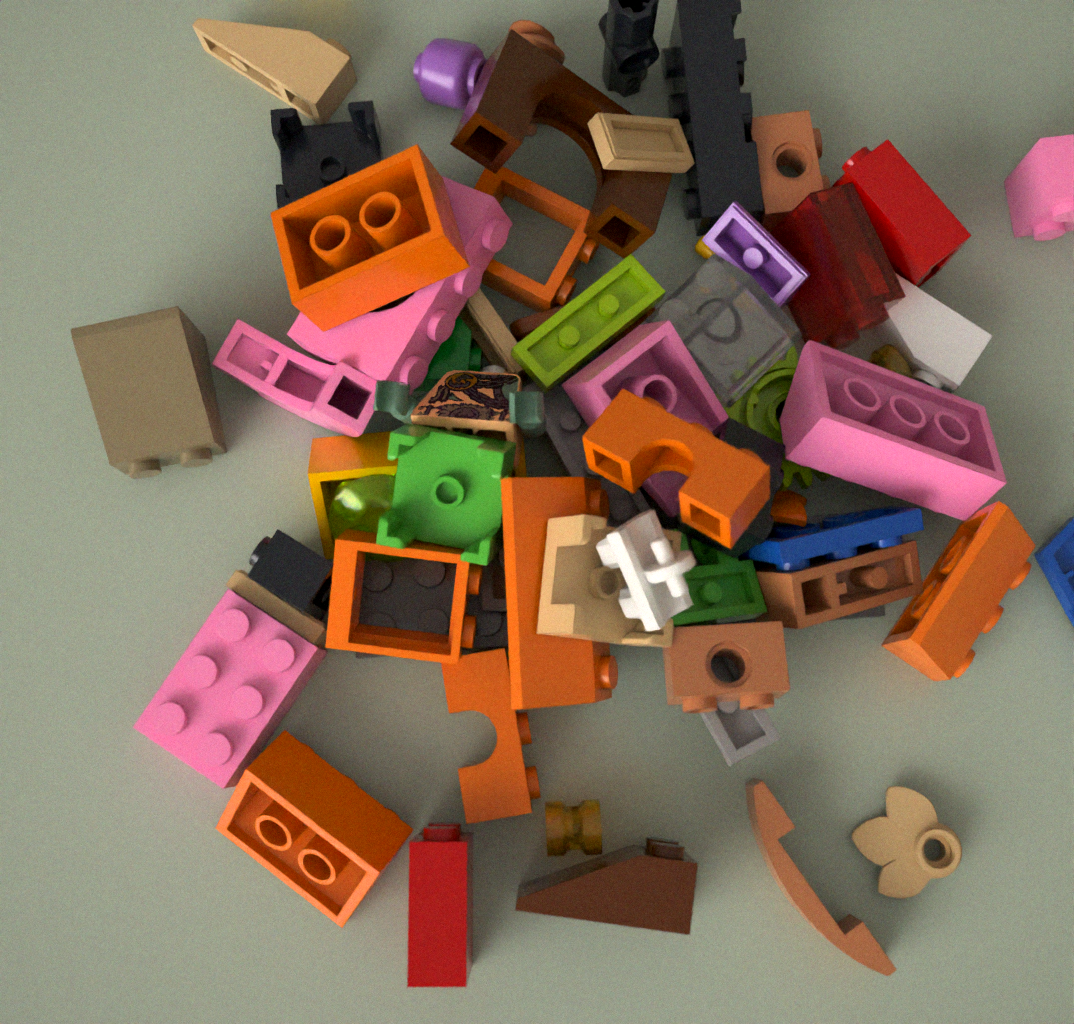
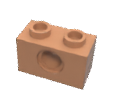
[745,110,831,232]
[662,621,790,713]

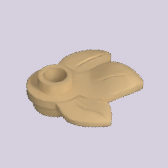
[851,786,962,899]

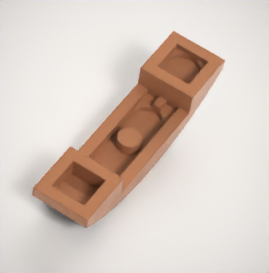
[745,778,897,976]

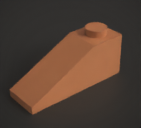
[755,540,923,630]

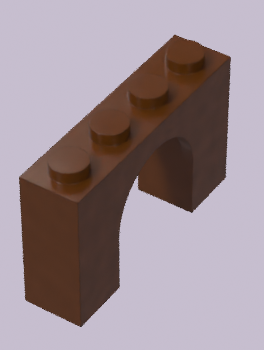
[450,29,673,259]

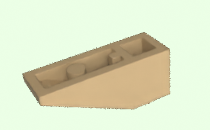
[192,18,357,124]

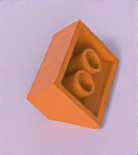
[881,501,1036,682]
[215,730,414,928]

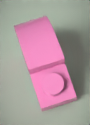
[212,319,376,437]

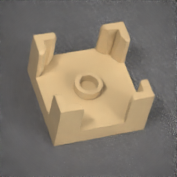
[537,514,682,647]

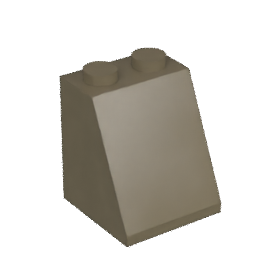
[71,306,227,479]

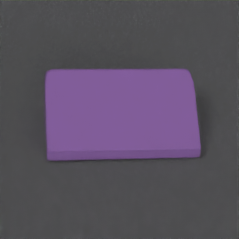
[702,201,811,313]

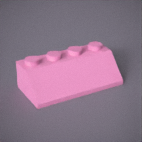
[780,340,1007,521]

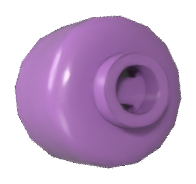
[414,38,487,110]

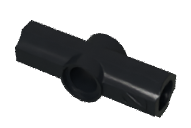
[598,0,660,98]

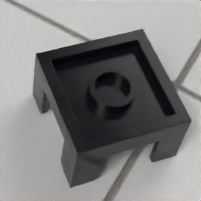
[270,100,383,209]

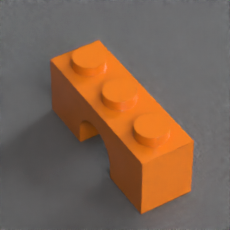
[582,388,770,549]
[441,648,541,824]

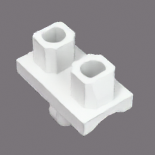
[596,510,696,631]

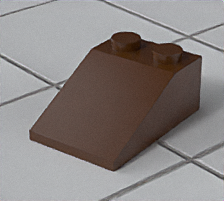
[515,837,698,935]

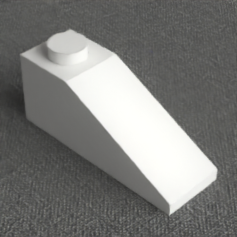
[843,250,992,393]

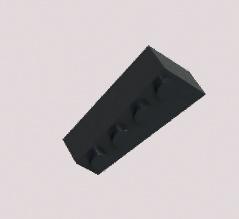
[661,0,764,236]

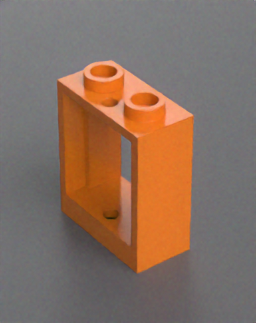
[473,166,600,313]
[325,529,483,665]

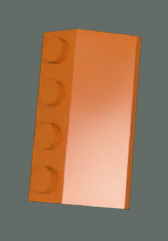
[501,477,618,709]

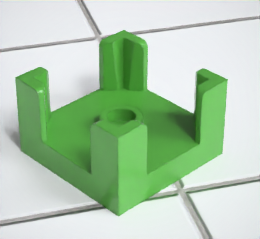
[376,423,517,566]

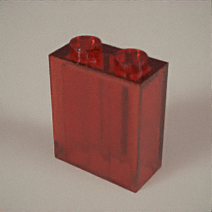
[770,182,906,350]

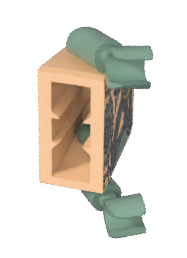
[373,365,547,469]

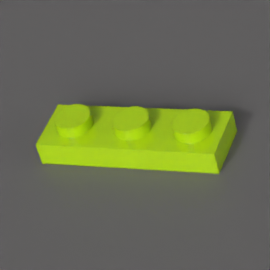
[511,254,666,394]

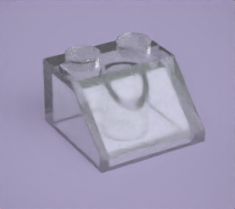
[641,254,802,408]

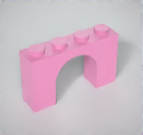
[287,176,513,395]

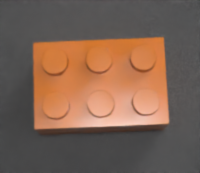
[270,144,470,332]

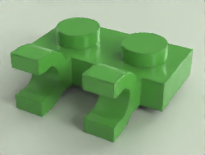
[671,529,767,628]

